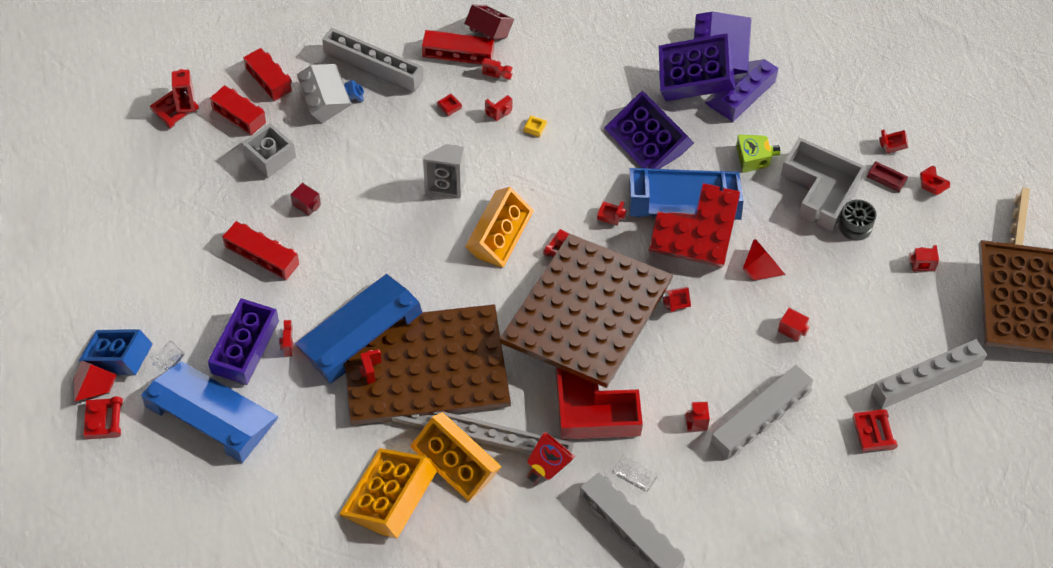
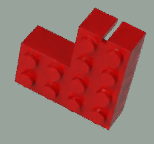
[648,183,740,268]
[555,367,643,440]

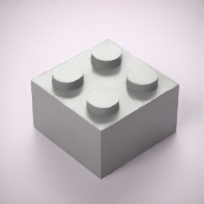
[242,123,296,177]

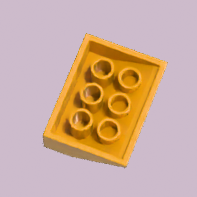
[339,448,437,538]

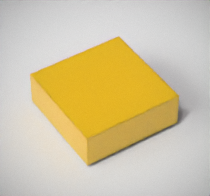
[523,115,547,138]

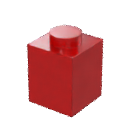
[778,308,810,342]

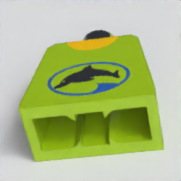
[736,134,781,173]

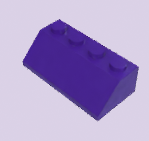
[705,59,779,122]

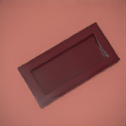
[867,161,908,193]

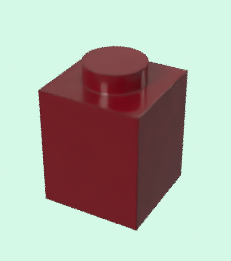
[290,182,321,216]

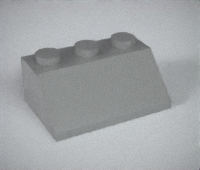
[296,64,351,123]
[423,144,465,198]

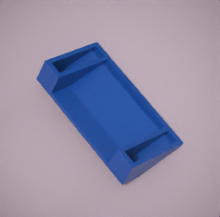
[629,168,744,220]
[295,273,423,384]
[141,361,278,464]

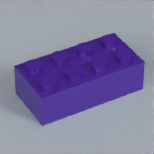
[208,298,279,385]

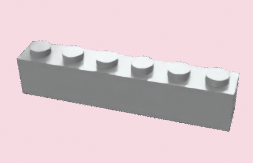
[322,27,423,92]
[871,339,987,409]
[710,365,813,460]
[580,472,685,568]

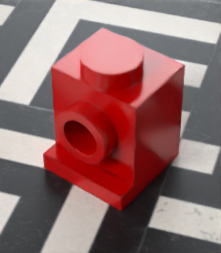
[908,245,939,271]
[685,402,710,432]

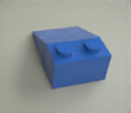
[78,329,153,375]

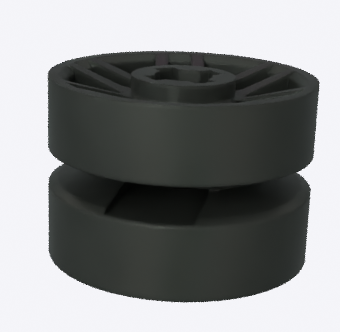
[838,199,877,241]

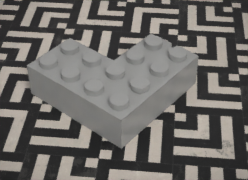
[781,137,866,231]

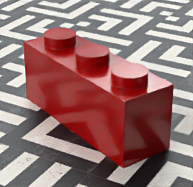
[243,48,292,101]
[210,85,266,136]

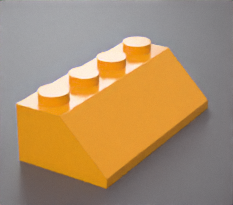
[465,187,534,268]
[410,412,501,502]

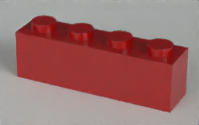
[422,30,494,65]
[222,221,300,280]

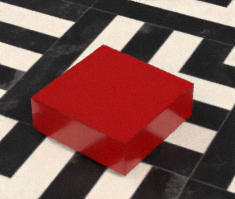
[437,93,462,116]

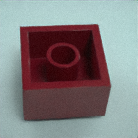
[464,4,514,40]

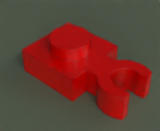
[482,58,513,80]
[279,320,293,357]

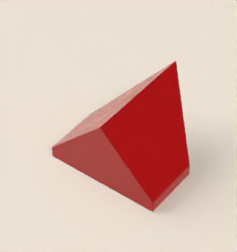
[743,239,786,281]
[73,361,117,402]

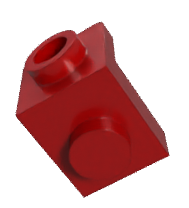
[484,95,513,121]
[879,129,909,154]
[920,165,951,195]
[597,201,627,226]
[663,287,691,312]
[359,349,382,384]

